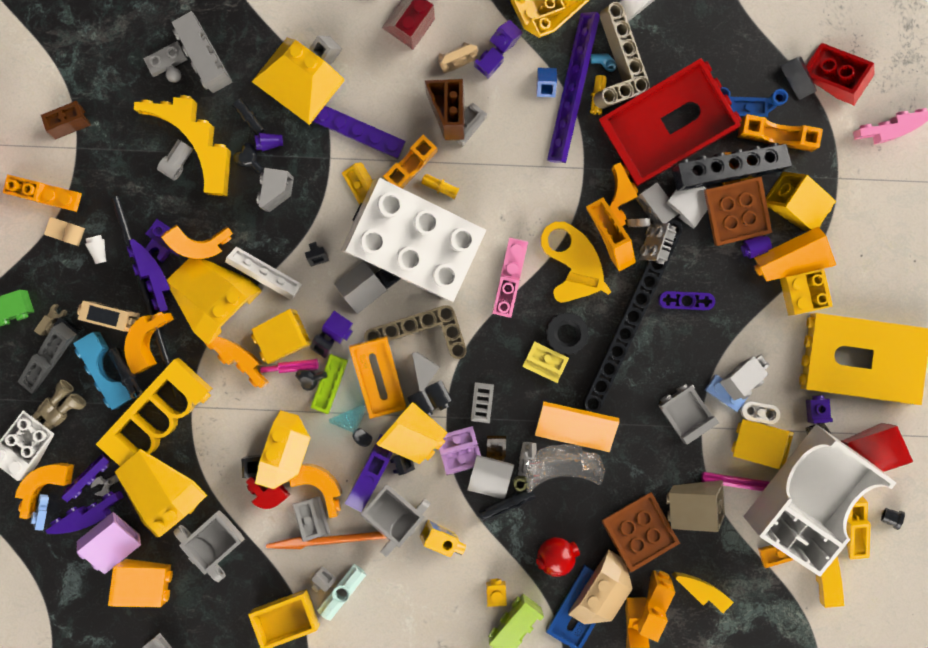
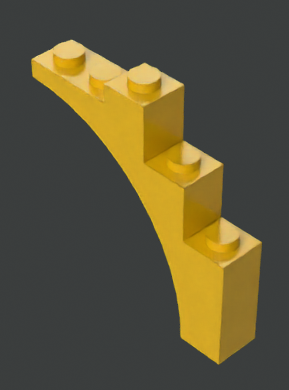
[134,95,231,196]

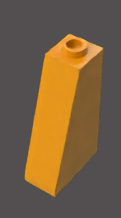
[754,227,836,281]

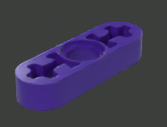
[658,291,715,310]

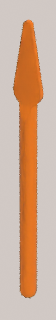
[266,532,386,549]

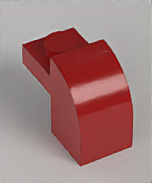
[246,477,291,509]

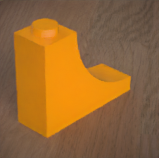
[586,198,636,272]

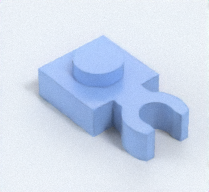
[31,494,49,530]

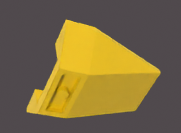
[510,0,590,38]

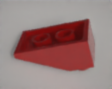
[806,43,875,106]

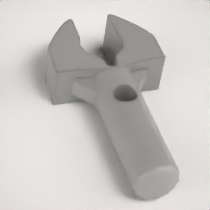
[91,475,119,496]

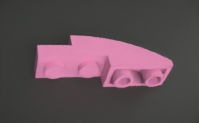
[853,108,928,144]
[492,237,528,318]

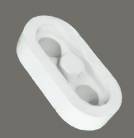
[740,401,780,424]

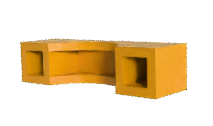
[737,114,823,152]

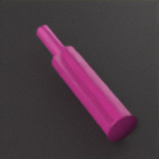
[260,358,319,373]

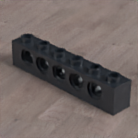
[672,143,792,191]

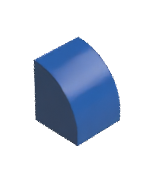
[536,68,557,98]

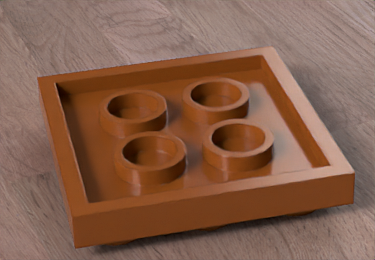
[704,176,772,246]
[601,492,680,572]

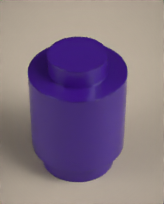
[741,235,772,259]

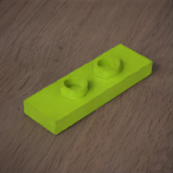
[310,354,349,414]

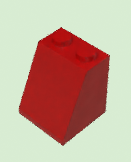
[841,423,913,472]

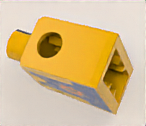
[419,520,466,557]

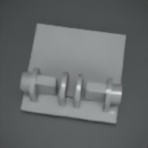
[639,223,676,264]

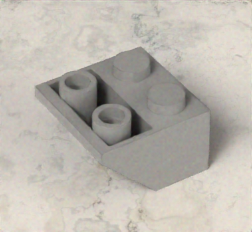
[257,168,294,212]

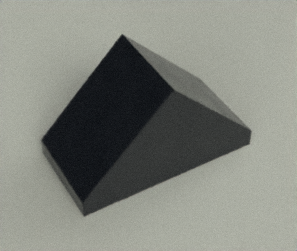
[241,455,261,478]

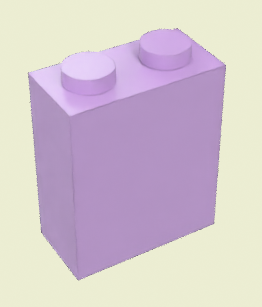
[77,512,141,574]

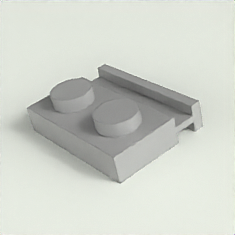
[292,496,330,542]

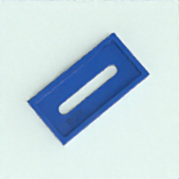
[546,565,596,648]

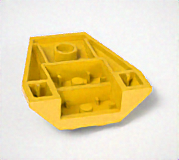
[167,258,262,345]
[115,449,207,537]

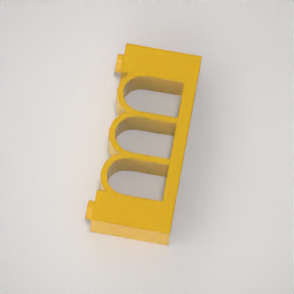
[96,358,213,466]

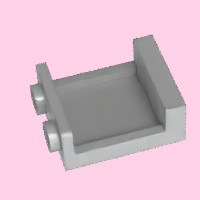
[658,383,719,445]

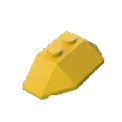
[255,410,311,489]

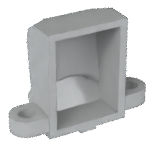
[360,484,431,557]
[173,510,245,582]

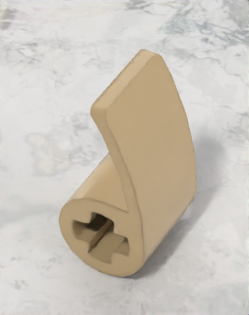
[44,217,85,246]

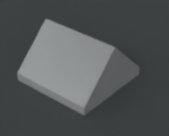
[334,261,388,314]
[412,352,440,391]

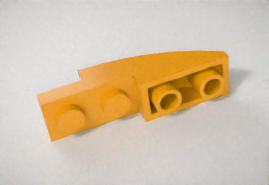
[2,174,82,212]
[204,336,269,388]

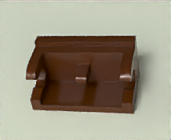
[41,101,91,140]

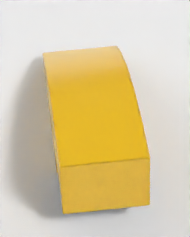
[846,496,871,560]
[816,556,844,608]
[672,572,734,613]

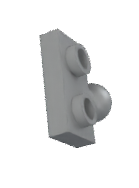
[143,41,187,83]

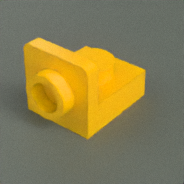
[486,578,507,607]

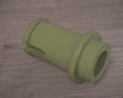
[513,476,529,491]

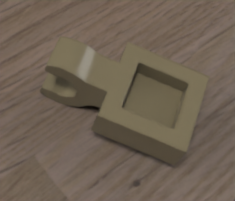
[34,304,67,336]

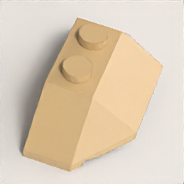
[568,549,633,624]

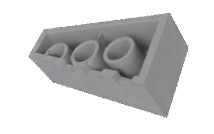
[171,11,233,93]

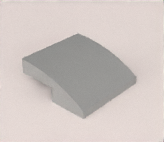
[665,187,708,229]
[467,455,514,499]

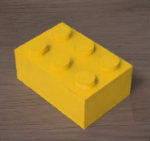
[248,589,320,648]

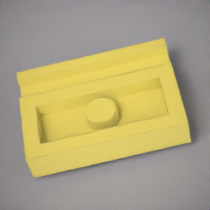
[522,342,569,383]

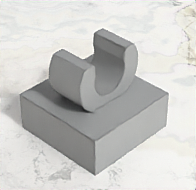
[311,566,336,593]

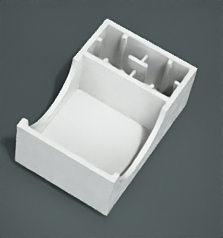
[340,178,486,302]
[743,424,896,576]

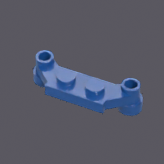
[720,87,788,118]

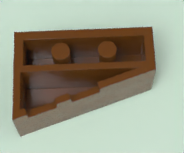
[425,79,464,140]

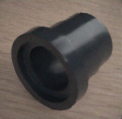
[881,508,905,530]

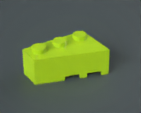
[488,594,544,648]

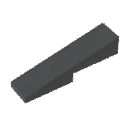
[18,322,77,394]

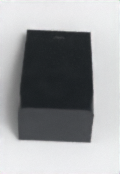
[781,56,817,100]

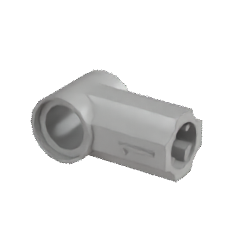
[157,139,193,181]

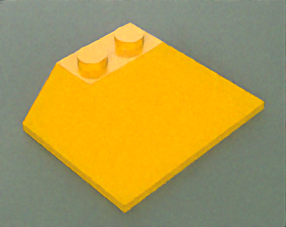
[252,37,345,125]

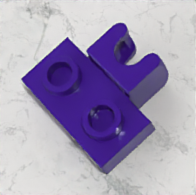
[145,219,180,263]

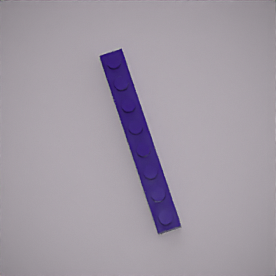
[547,12,600,163]

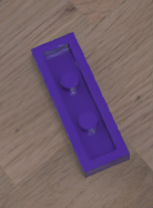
[61,452,110,502]

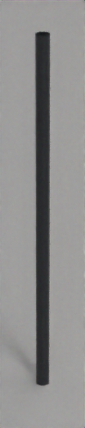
[111,196,182,398]

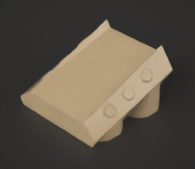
[438,42,478,73]

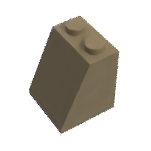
[666,480,725,532]

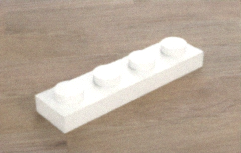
[225,247,302,300]

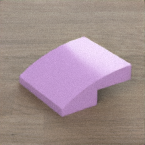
[439,426,481,475]

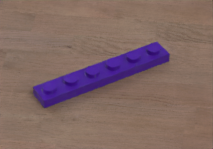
[312,106,406,159]

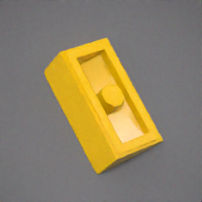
[342,162,373,205]

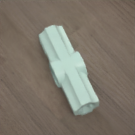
[317,564,367,621]

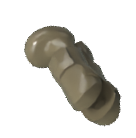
[32,380,86,430]

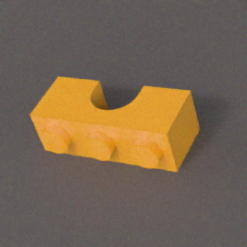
[383,135,438,189]

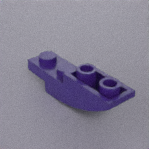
[126,239,170,313]
[344,434,393,512]
[45,491,124,534]

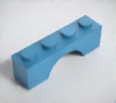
[73,332,137,410]

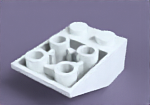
[0,411,54,481]

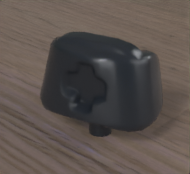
[353,428,373,447]

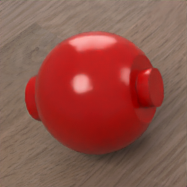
[536,537,580,577]

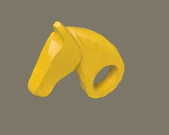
[541,222,611,303]

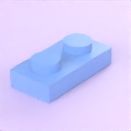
[705,375,748,412]

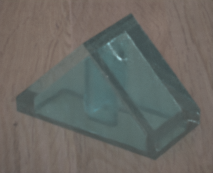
[329,404,367,433]

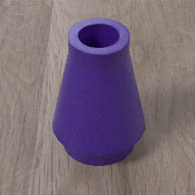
[255,133,283,152]

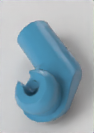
[590,53,617,72]

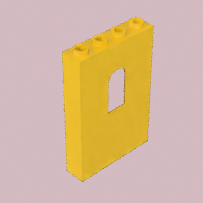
[799,313,928,405]

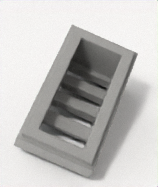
[471,382,494,423]

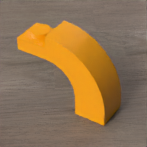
[161,224,233,259]
[124,312,174,374]
[15,463,74,519]
[289,463,342,518]

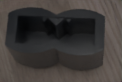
[407,380,452,416]

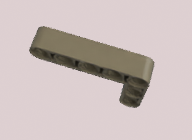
[593,2,650,109]
[364,305,467,359]

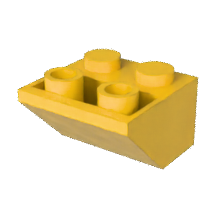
[780,269,833,316]

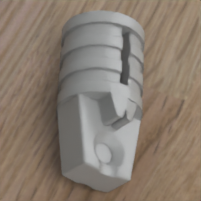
[518,442,537,477]

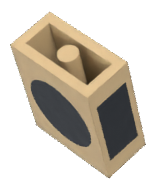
[77,301,140,331]

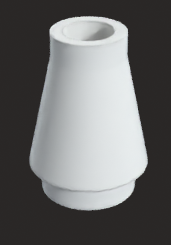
[85,235,107,264]

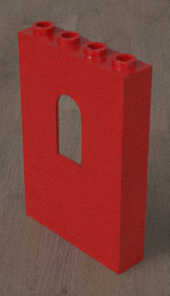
[599,58,742,187]

